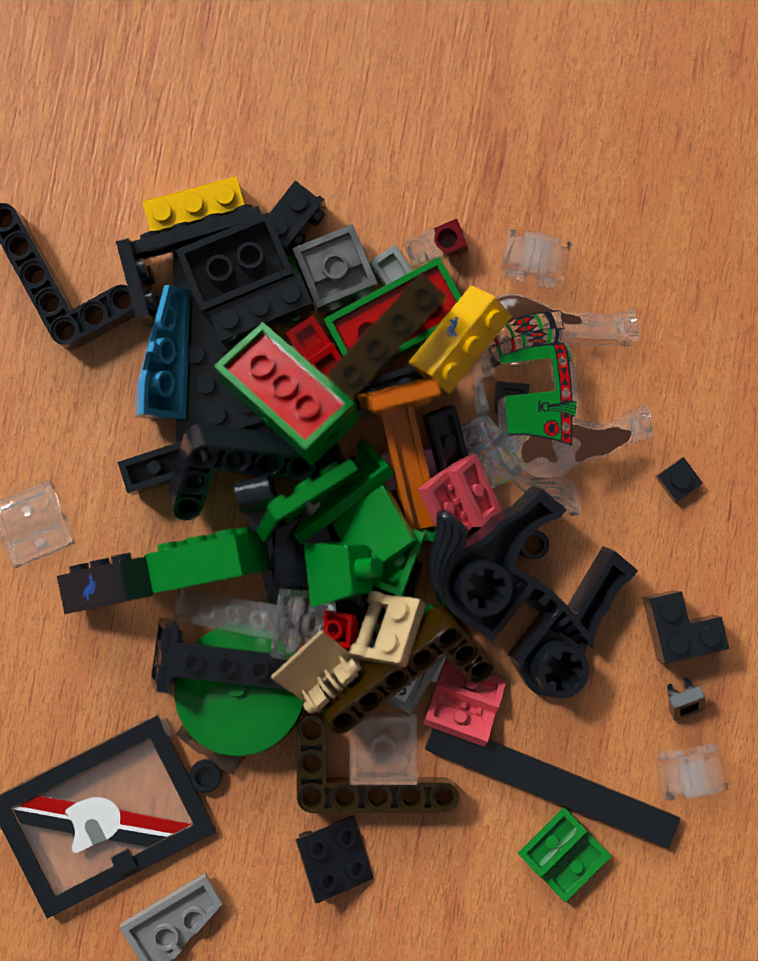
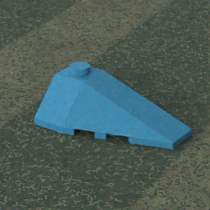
[135,285,190,420]

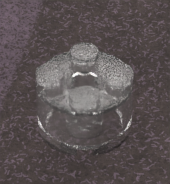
[500,229,573,290]
[655,744,730,800]

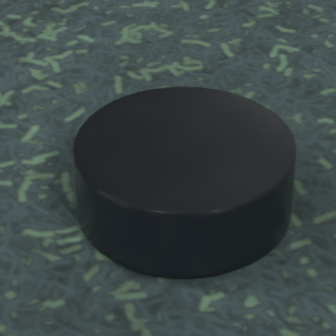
[189,758,223,793]

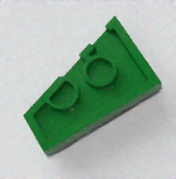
[256,459,358,542]

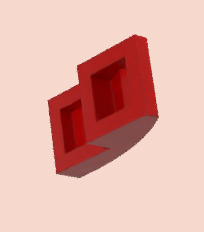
[285,314,342,381]

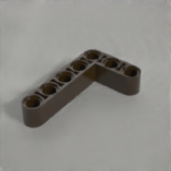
[321,606,495,734]
[297,712,460,813]

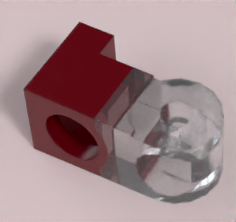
[404,218,469,269]

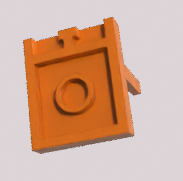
[358,379,440,530]

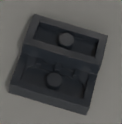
[271,518,339,590]

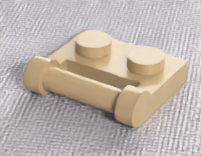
[349,591,426,668]

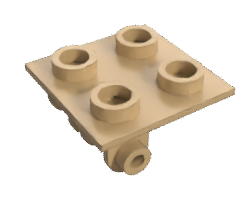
[271,631,361,714]

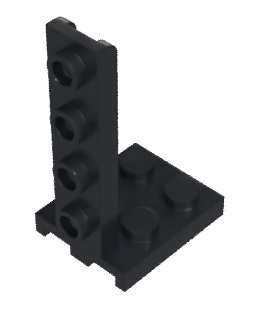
[116,204,263,328]
[150,618,294,694]

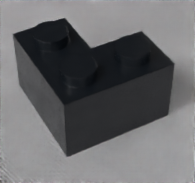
[642,590,730,664]

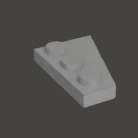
[119,872,223,961]

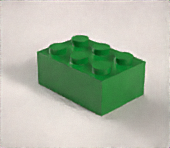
[145,526,271,593]

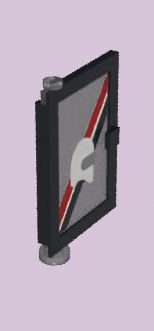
[0,714,216,919]

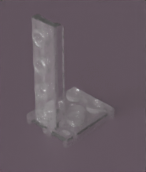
[173,588,336,659]

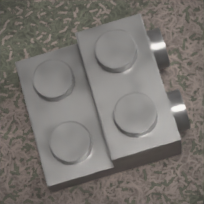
[292,224,378,315]

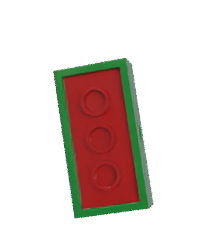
[324,256,461,367]
[214,322,360,465]

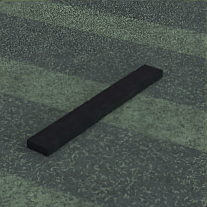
[425,728,680,849]

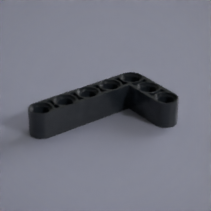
[0,203,135,349]
[169,424,345,520]
[234,475,311,640]

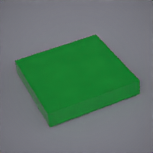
[331,485,418,566]

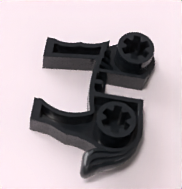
[429,486,638,698]

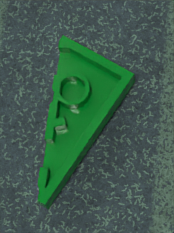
[293,438,395,545]

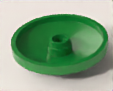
[174,624,305,757]

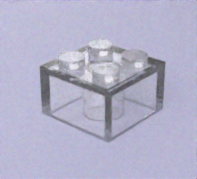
[350,713,417,785]

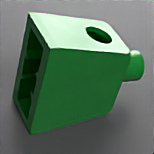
[304,541,383,607]

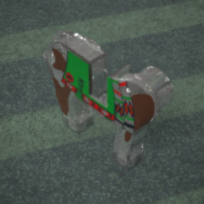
[485,294,654,516]

